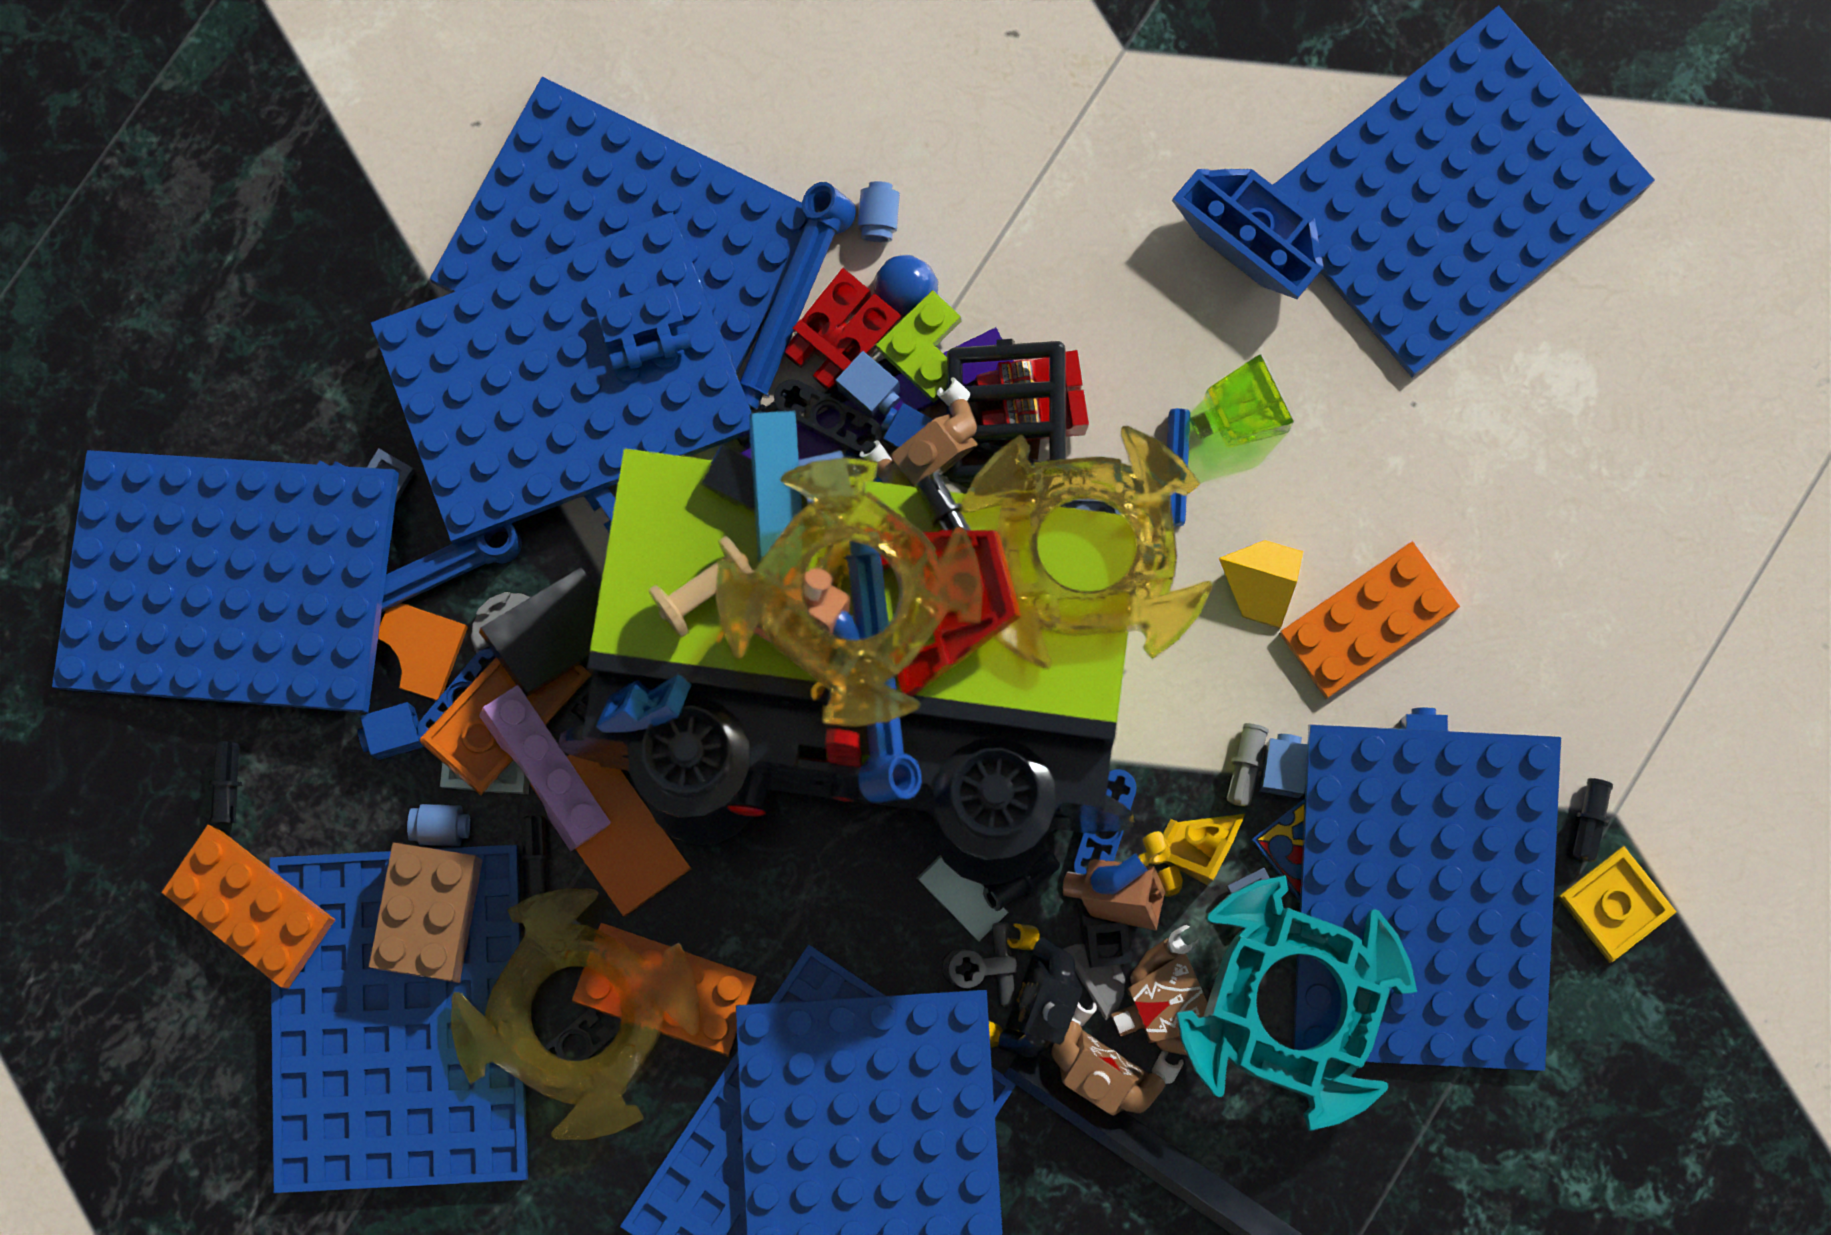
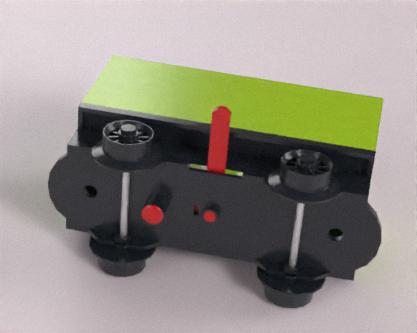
[558,448,1143,885]

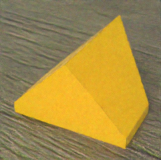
[1219,540,1303,629]
[1163,814,1245,885]

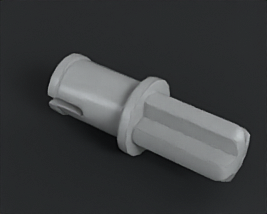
[1227,723,1269,806]

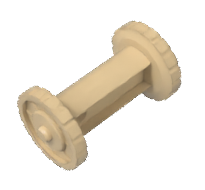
[648,536,759,638]

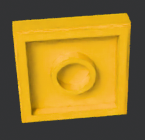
[1558,846,1676,963]

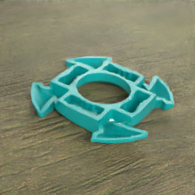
[1176,875,1417,1130]

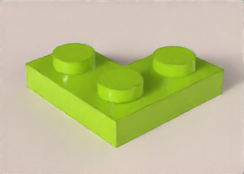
[876,290,962,403]

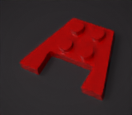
[862,530,1021,697]

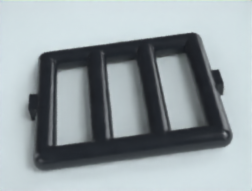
[946,339,1066,485]

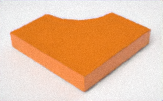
[378,603,468,701]

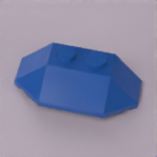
[1172,169,1323,299]

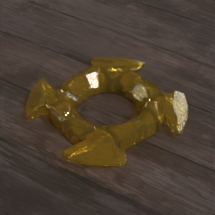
[961,426,1213,669]
[716,457,982,727]
[451,889,700,1140]

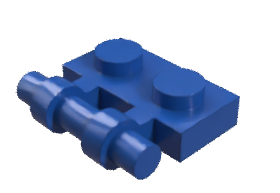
[595,283,692,370]

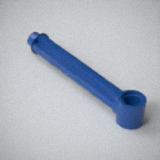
[740,182,856,410]
[381,523,522,612]
[844,535,921,803]

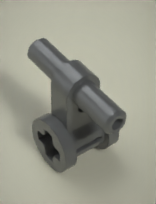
[941,922,1017,1006]

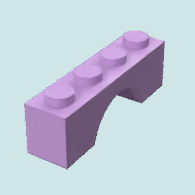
[479,685,611,851]

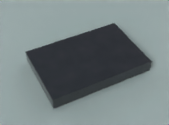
[479,568,600,697]

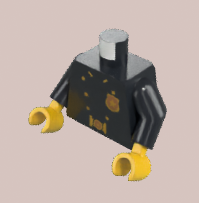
[989,923,1082,1058]

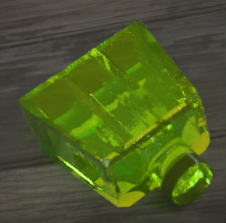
[1190,354,1294,448]

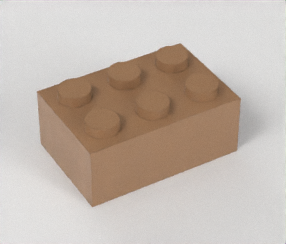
[369,842,483,983]

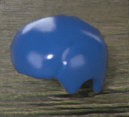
[874,255,938,316]

